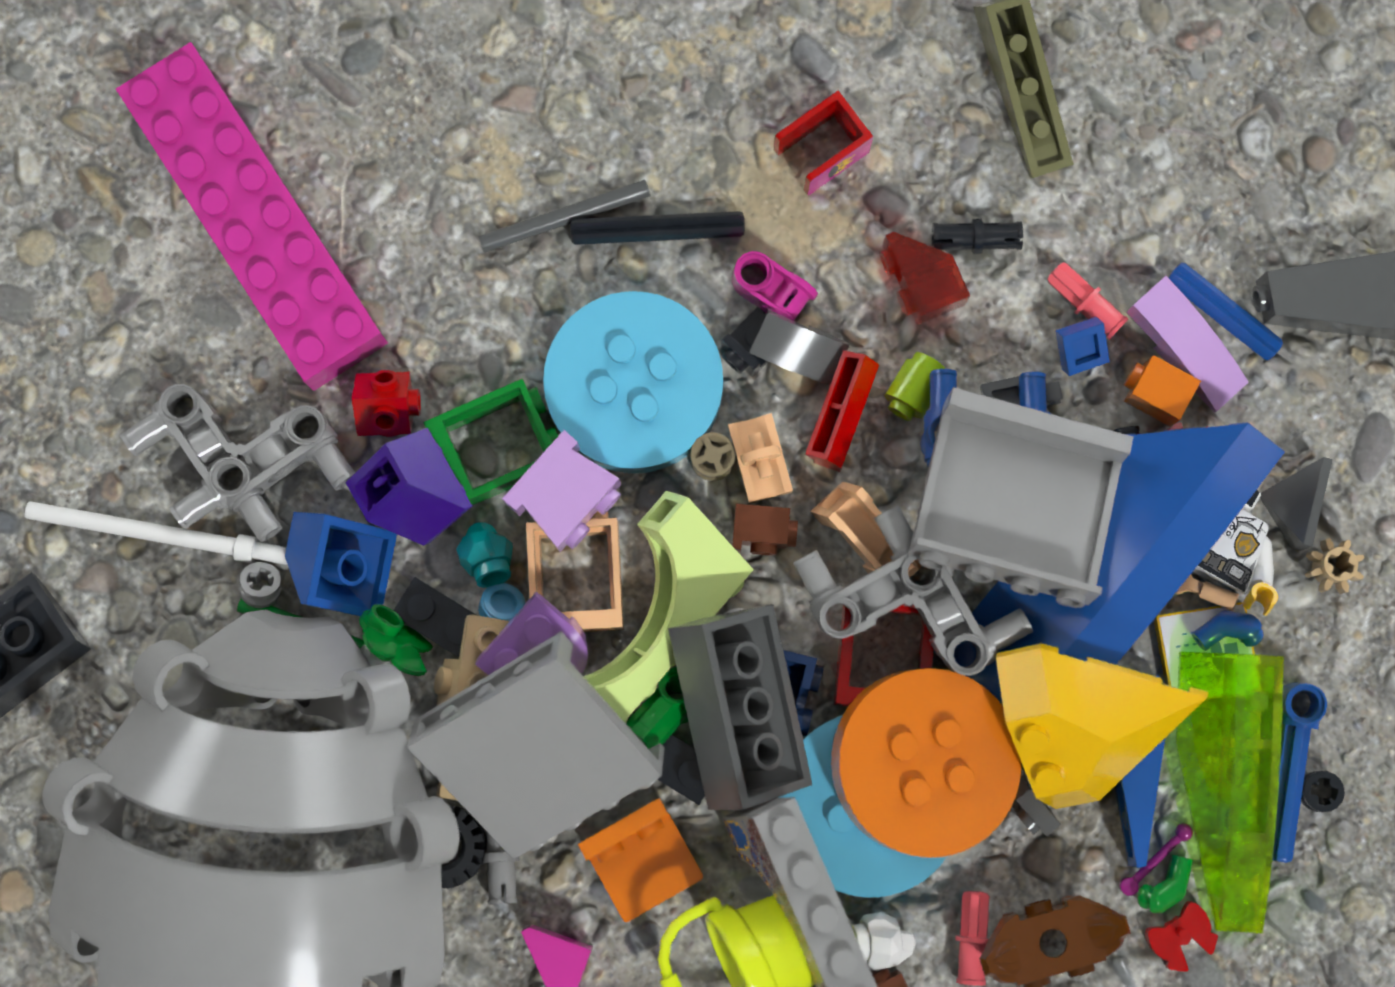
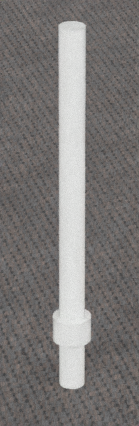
[25,501,287,565]

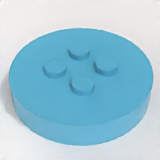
[543,291,723,473]
[778,715,947,897]

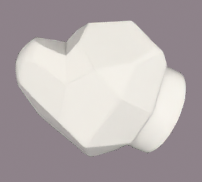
[851,912,916,970]

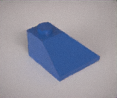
[285,512,397,617]

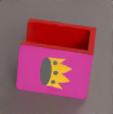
[774,90,874,196]

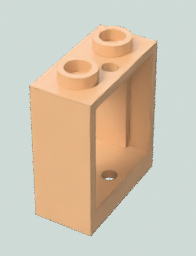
[526,511,624,632]

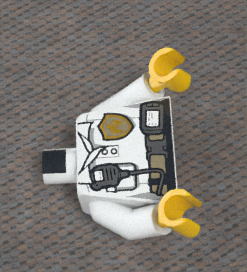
[1192,490,1278,616]

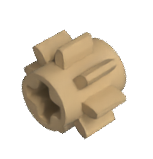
[1305,538,1365,594]

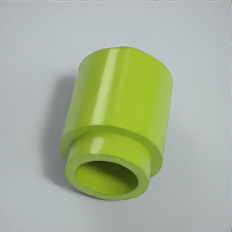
[884,352,946,421]

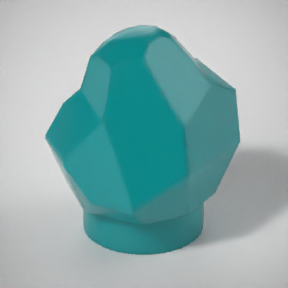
[456,522,513,588]

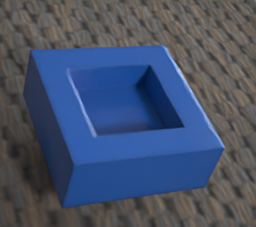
[1055,317,1110,376]

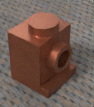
[732,504,798,556]

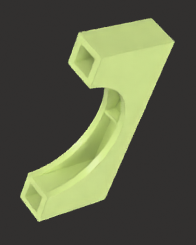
[583,491,754,723]

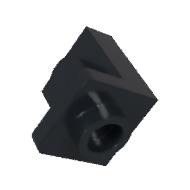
[721,307,768,377]

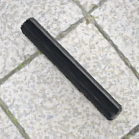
[570,211,745,245]

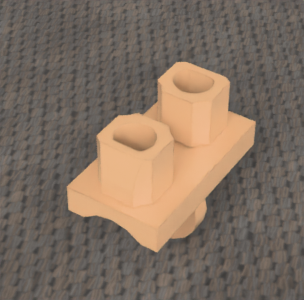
[728,413,793,504]

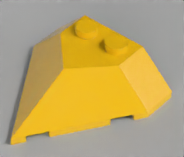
[996,643,1208,809]

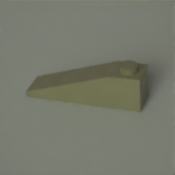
[973,0,1074,178]

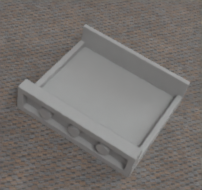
[908,387,1133,608]
[407,632,664,859]

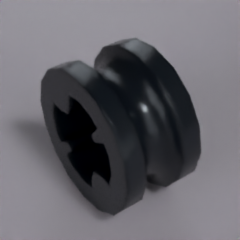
[1301,771,1345,812]

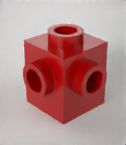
[351,370,421,437]

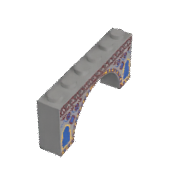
[722,797,877,987]

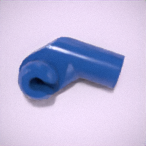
[1191,610,1264,651]

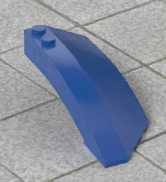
[954,422,1285,706]

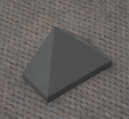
[1260,457,1333,551]

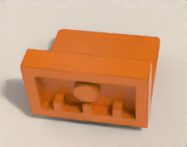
[578,797,703,922]

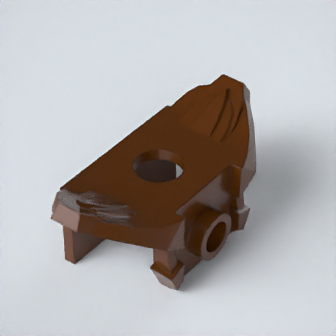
[979,895,1131,987]

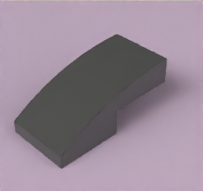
[749,309,850,385]

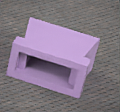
[502,430,621,552]

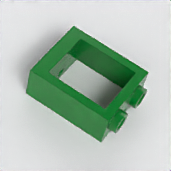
[423,378,558,506]

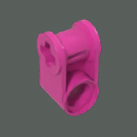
[732,251,818,321]

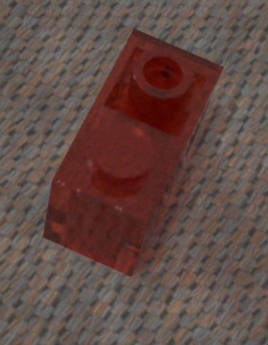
[879,232,970,325]

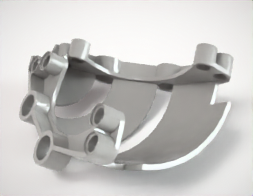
[42,609,459,987]

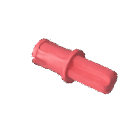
[1047,262,1128,339]
[955,891,990,986]

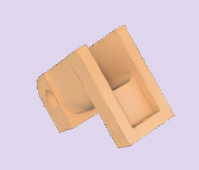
[810,482,922,578]

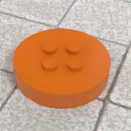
[831,668,1022,858]

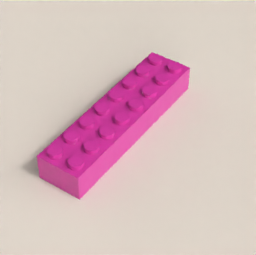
[116,42,388,391]

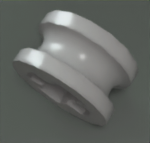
[239,562,281,608]

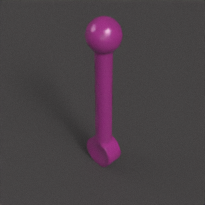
[1119,823,1193,896]

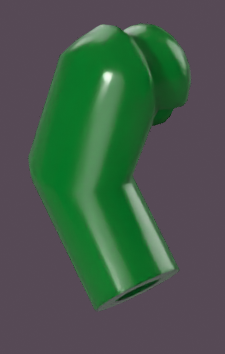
[1137,854,1193,914]

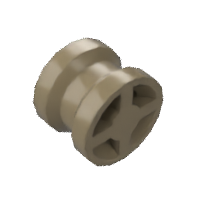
[690,432,736,482]

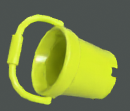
[658,895,815,987]

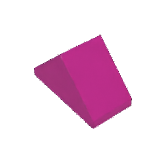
[521,924,593,987]

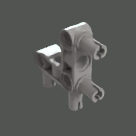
[120,384,355,542]
[793,505,1033,676]

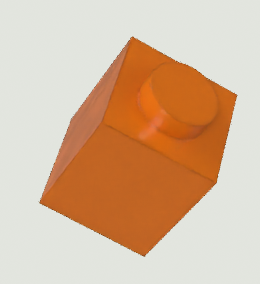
[1124,355,1201,427]

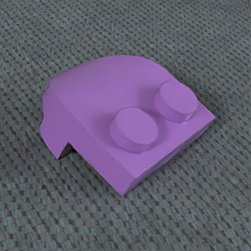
[475,591,588,675]

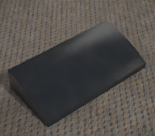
[0,572,91,718]

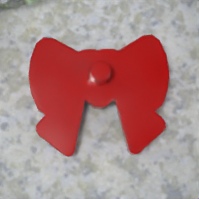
[1145,901,1218,972]

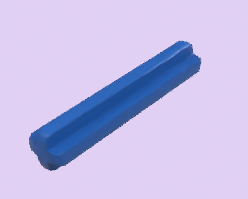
[1168,263,1283,360]

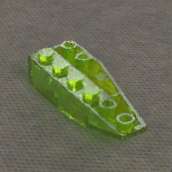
[1176,651,1284,933]

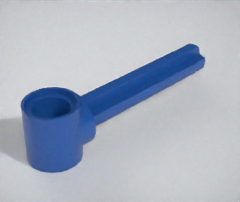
[1265,682,1327,863]

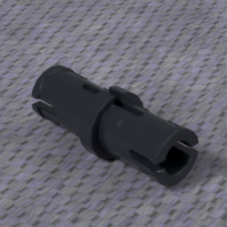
[931,219,1023,254]

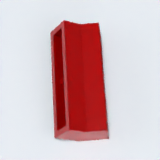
[805,350,879,472]

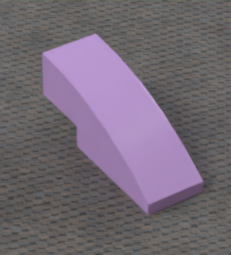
[1126,276,1249,413]

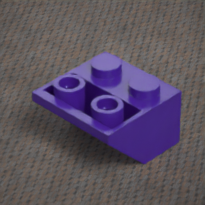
[345,428,472,546]

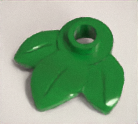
[359,604,433,676]

